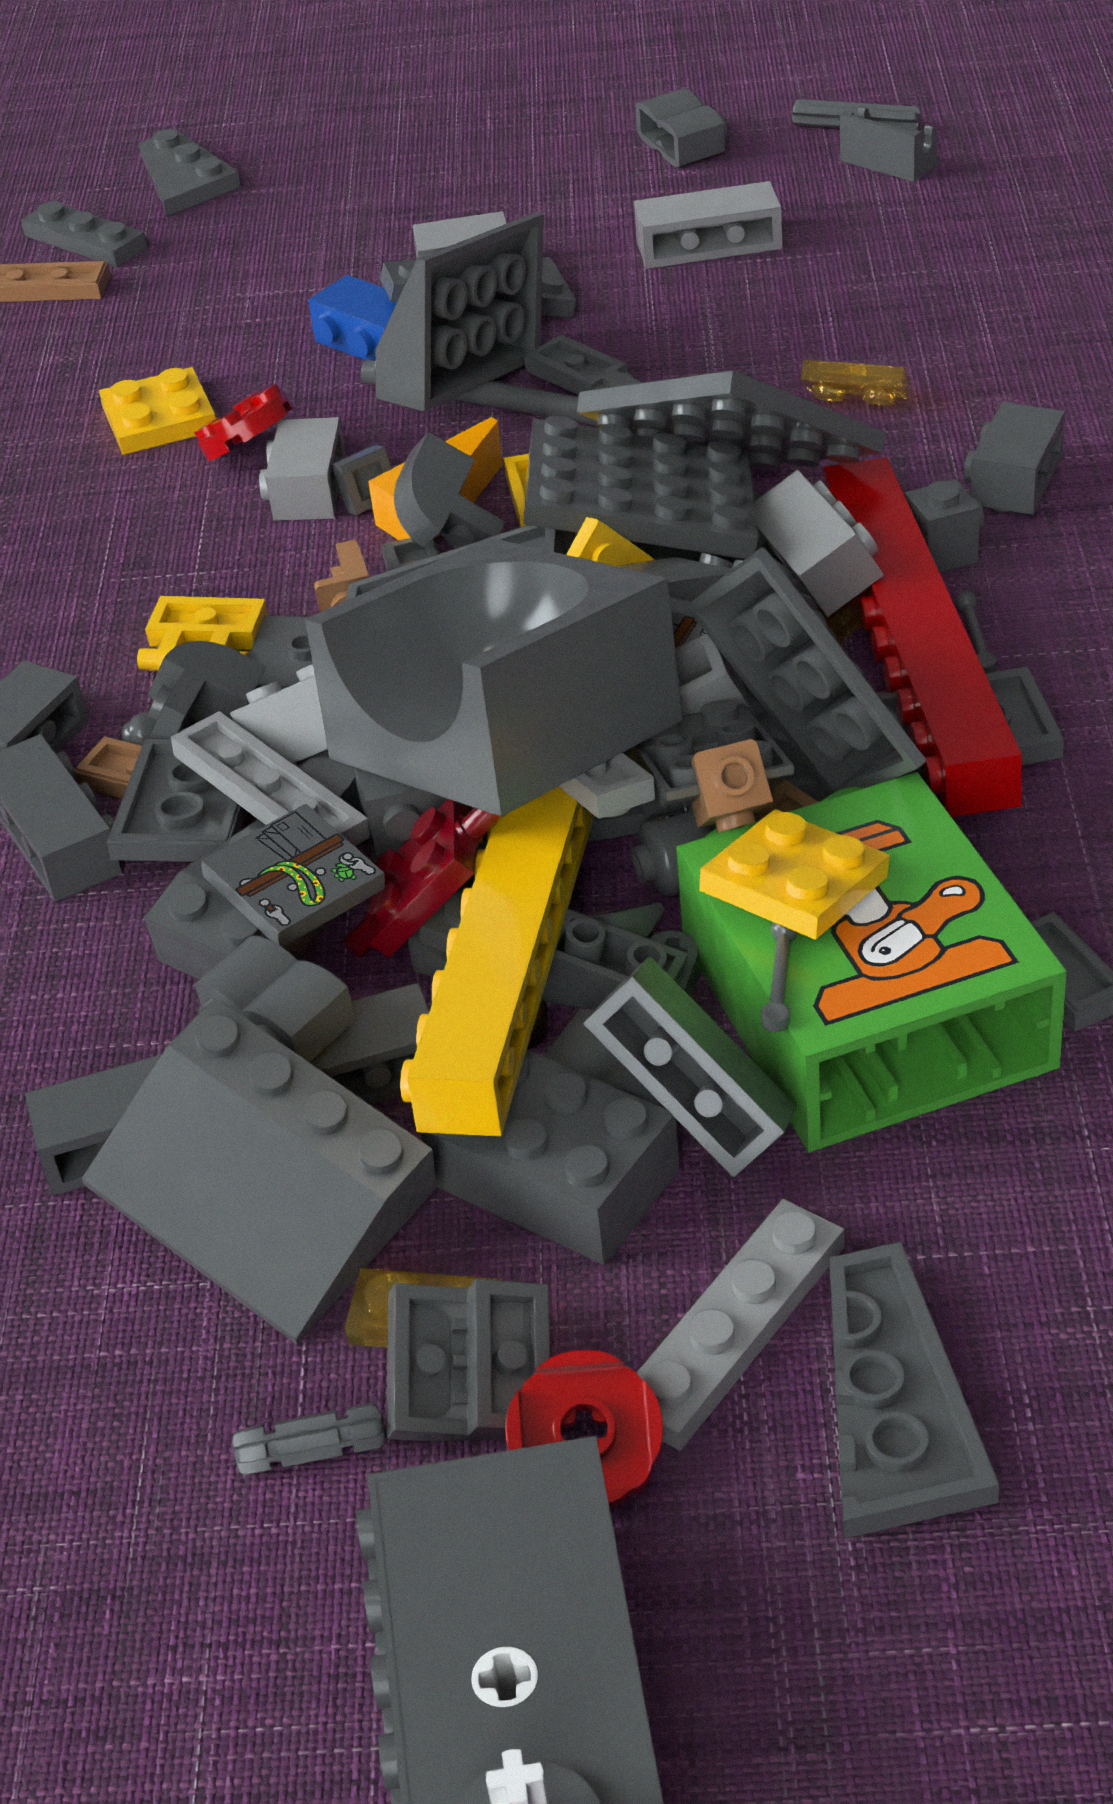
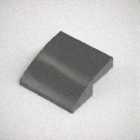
[387,1279,550,1441]

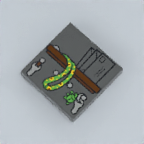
[201,804,385,947]

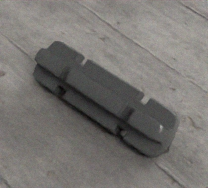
[233,1403,385,1475]

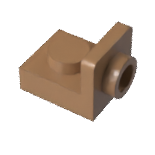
[314,539,369,612]

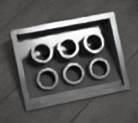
[374,212,544,412]
[686,548,927,794]
[82,997,436,1345]

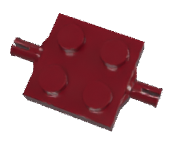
[344,799,505,958]

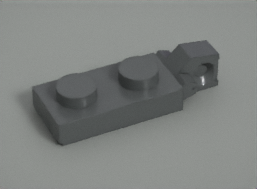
[524,335,642,395]

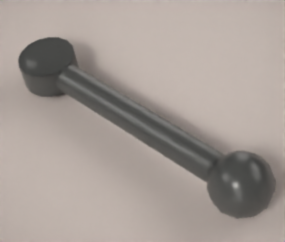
[955,591,997,674]
[761,922,797,1032]

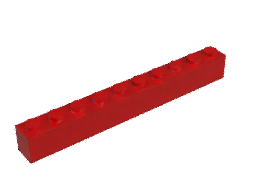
[823,457,1022,817]

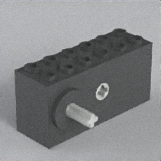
[356,1436,664,1804]

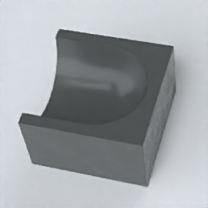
[305,537,683,817]

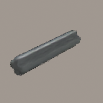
[792,99,921,131]

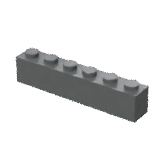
[24,983,429,1196]

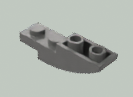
[419,888,688,1009]

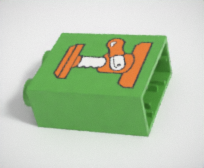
[676,772,1067,1153]

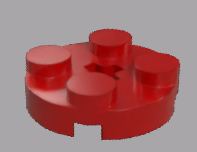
[194,383,294,461]
[506,1350,663,1509]

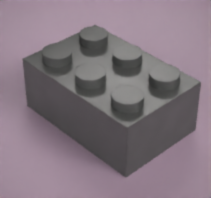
[420,1050,680,1265]

